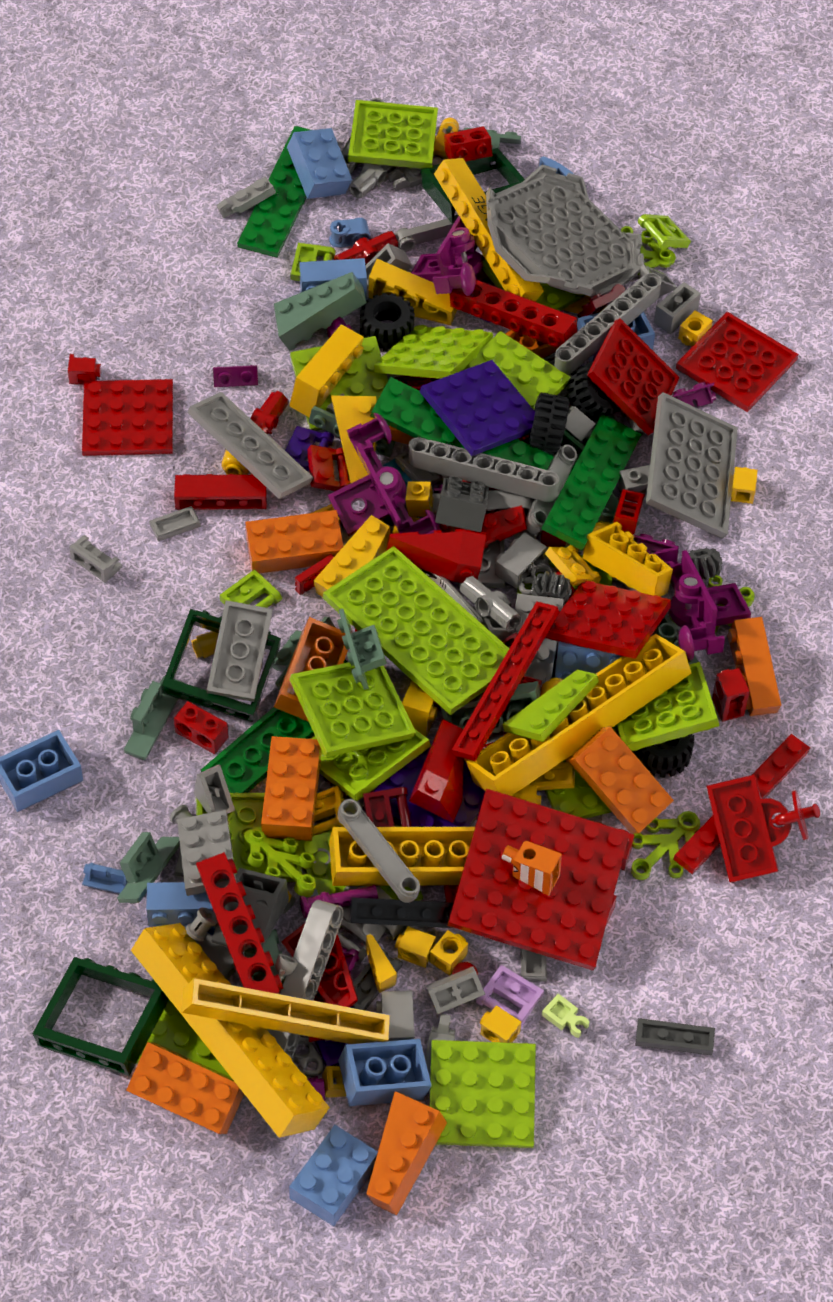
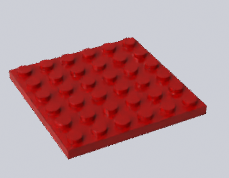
[447,788,629,971]

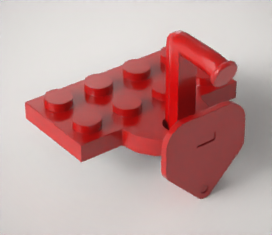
[706,774,820,882]

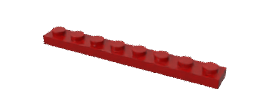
[452,601,559,761]
[673,734,810,875]

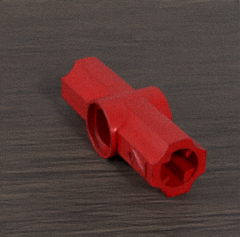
[334,231,398,265]
[250,391,289,435]

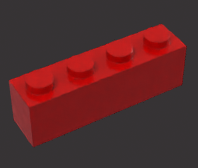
[174,474,267,510]

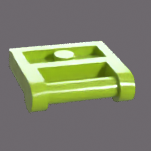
[638,214,691,250]
[290,243,336,281]
[219,569,282,608]

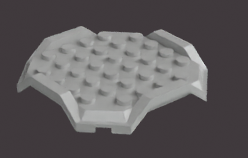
[486,164,645,298]

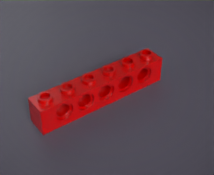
[449,280,577,348]
[196,852,284,994]

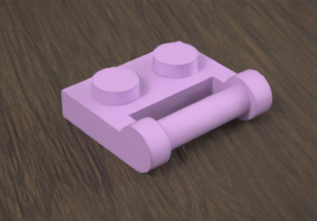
[476,965,544,1027]

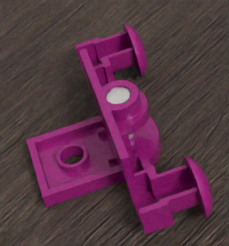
[411,216,483,296]
[328,413,443,537]
[647,547,751,661]

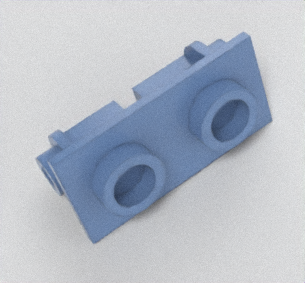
[82,862,128,894]

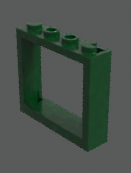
[421,148,525,224]
[162,609,281,722]
[32,957,169,1076]

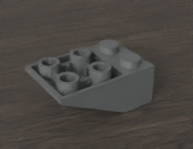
[435,476,489,532]
[211,868,289,954]

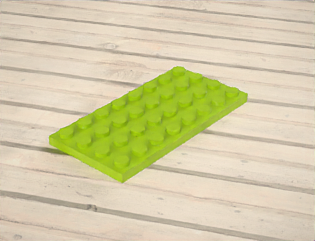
[323,546,509,715]

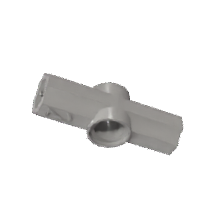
[348,163,398,199]
[460,576,522,632]

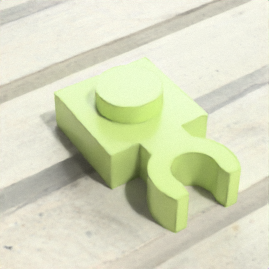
[542,994,590,1038]

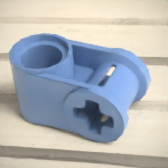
[329,218,371,248]

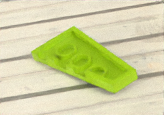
[502,669,599,742]

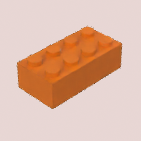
[245,510,343,574]
[274,617,348,722]
[567,726,674,834]
[261,736,322,841]
[126,1042,244,1134]

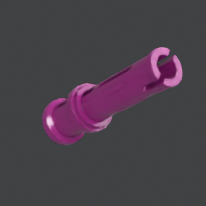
[300,885,378,919]

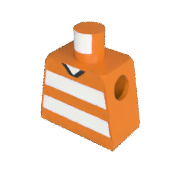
[502,841,562,896]

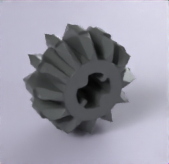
[689,547,723,580]
[531,571,572,605]

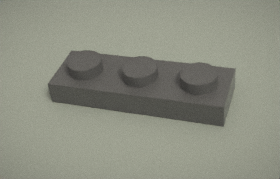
[635,1018,715,1056]

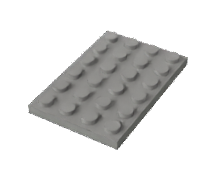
[646,392,738,539]

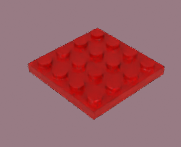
[676,311,799,412]
[587,318,680,436]
[82,379,173,456]
[546,581,671,659]

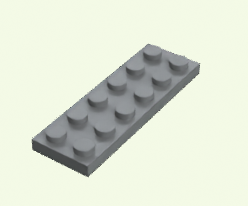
[187,392,313,499]

